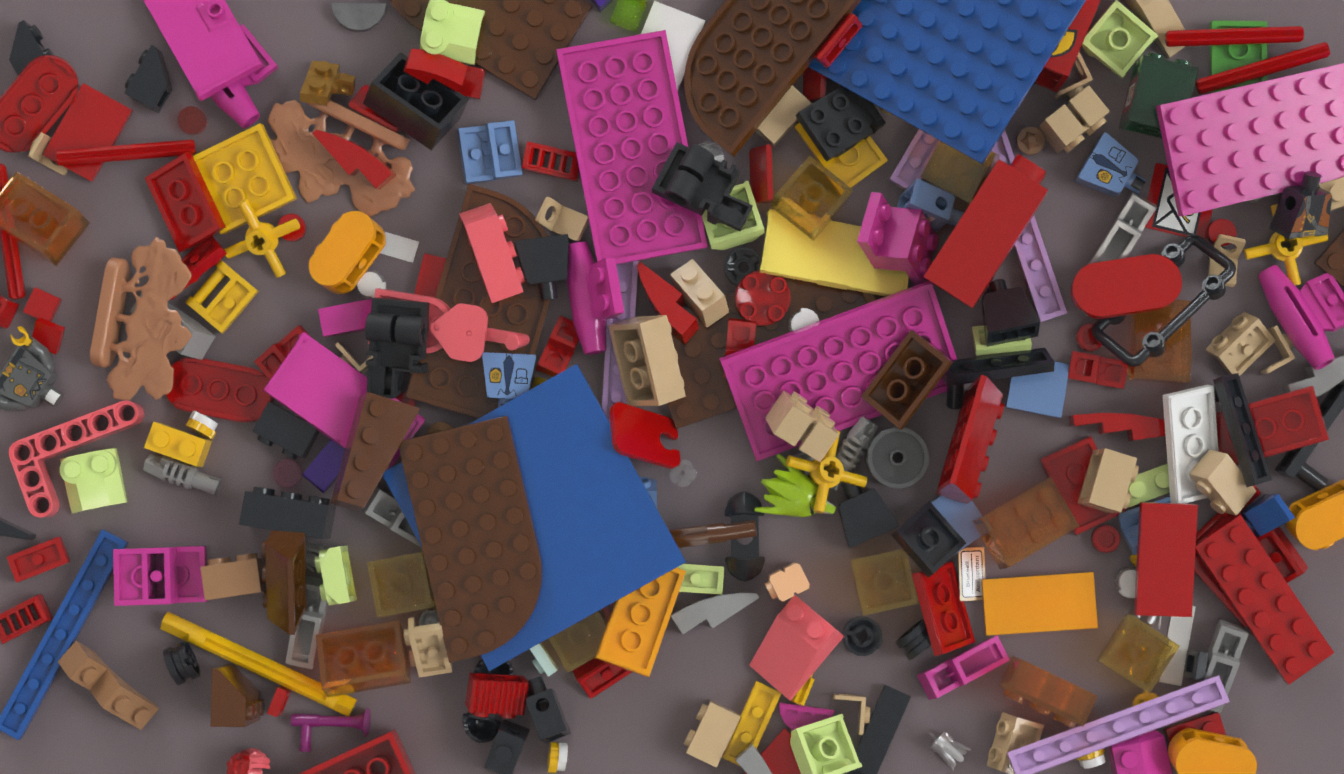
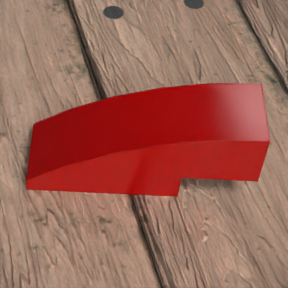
[312,130,397,189]
[637,262,699,344]

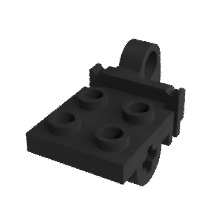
[795,86,886,162]
[652,142,753,231]
[365,297,429,399]

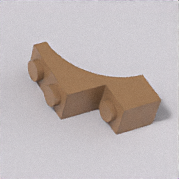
[58,641,159,730]

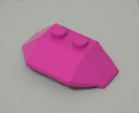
[1101,717,1172,774]

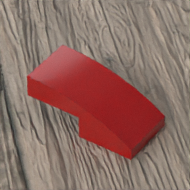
[404,49,468,92]
[536,316,580,377]
[723,318,756,377]
[254,325,311,381]
[1068,351,1129,390]

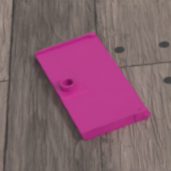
[143,0,263,101]
[263,332,425,471]

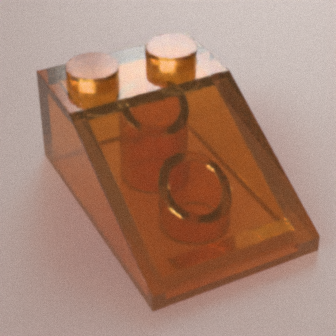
[0,171,90,266]
[1128,300,1192,384]

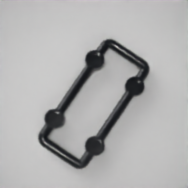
[1092,234,1236,367]

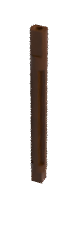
[669,520,757,548]

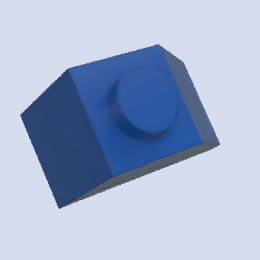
[1240,494,1295,536]

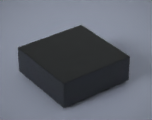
[1183,649,1209,681]

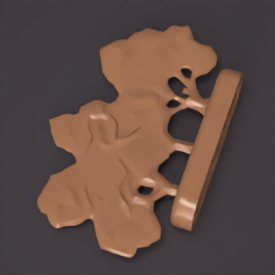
[267,100,415,217]
[90,237,192,400]

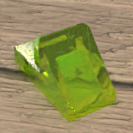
[610,0,648,32]

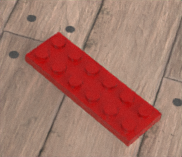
[1196,514,1334,685]

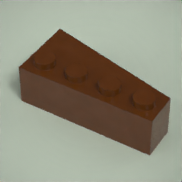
[330,392,420,511]

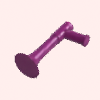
[291,708,371,752]

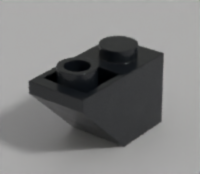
[9,20,54,75]
[124,45,172,113]

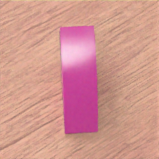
[318,299,372,338]
[917,635,1010,700]

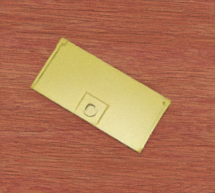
[759,209,909,296]

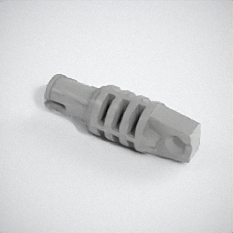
[828,416,878,491]
[143,454,222,496]

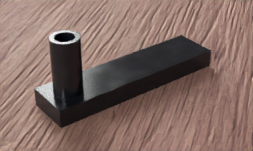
[942,348,1055,410]
[1213,373,1272,487]
[1275,380,1344,492]
[845,685,911,774]

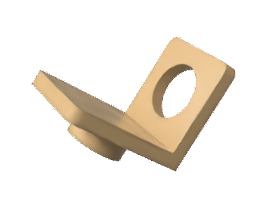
[1054,52,1093,100]
[28,132,69,175]
[535,197,589,242]
[1208,234,1246,287]
[1260,326,1295,375]
[335,342,373,374]
[832,693,870,735]

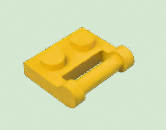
[185,260,259,334]

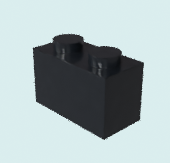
[253,402,320,460]

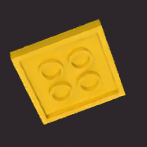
[193,123,297,235]

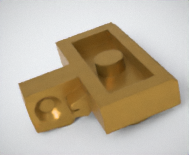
[300,60,356,106]

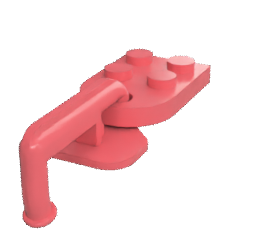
[368,288,530,362]

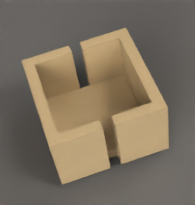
[1038,86,1110,154]
[765,390,839,462]
[1077,448,1139,513]

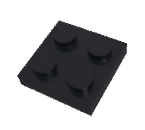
[891,501,966,578]

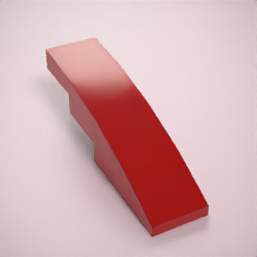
[1069,413,1166,441]

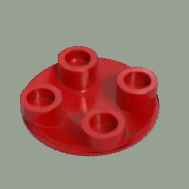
[735,270,791,326]

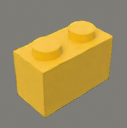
[144,421,212,467]

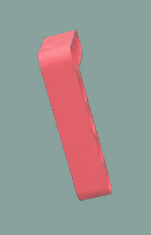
[8,400,144,518]

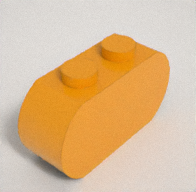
[309,211,386,294]
[1286,479,1344,550]
[1168,728,1257,774]

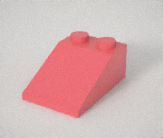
[749,595,844,701]

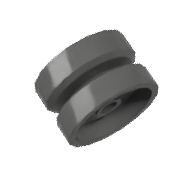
[865,427,929,489]

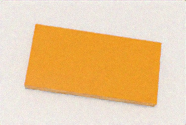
[595,567,686,678]
[981,572,1098,636]

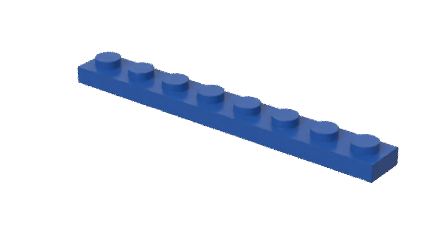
[0,529,129,740]

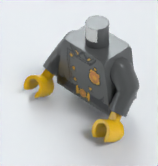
[0,326,64,411]

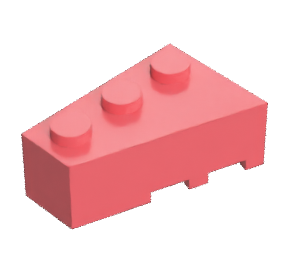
[459,203,526,303]

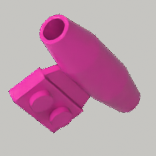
[210,24,279,129]
[566,242,624,355]
[1258,265,1344,370]

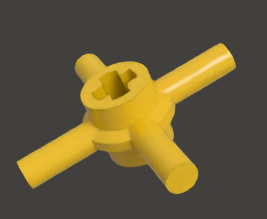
[224,199,300,278]
[1244,204,1328,286]
[786,431,867,513]

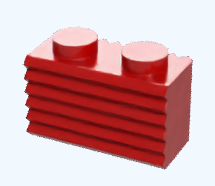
[465,673,529,719]

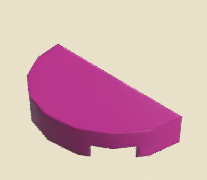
[779,702,834,731]

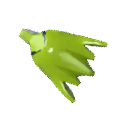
[754,454,836,517]

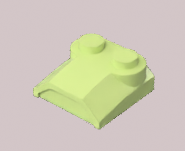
[420,0,485,66]
[1082,0,1158,78]
[702,181,765,250]
[60,448,127,514]
[315,545,357,606]
[790,714,862,774]

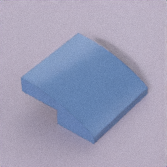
[456,120,523,184]
[1005,361,1069,418]
[912,496,991,555]

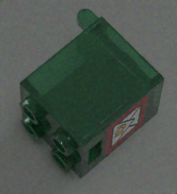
[1119,52,1198,139]

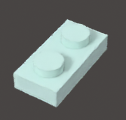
[530,643,559,677]

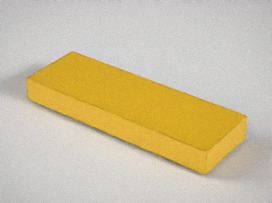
[722,681,781,766]

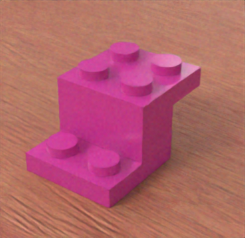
[857,192,938,285]
[113,546,208,606]

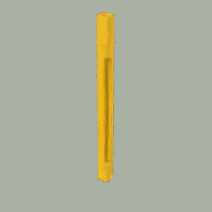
[160,612,357,716]

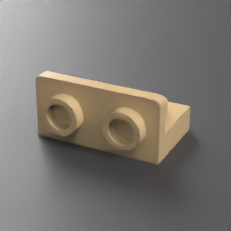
[1206,312,1276,376]
[404,617,452,678]
[987,712,1044,774]

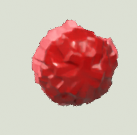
[226,748,270,774]

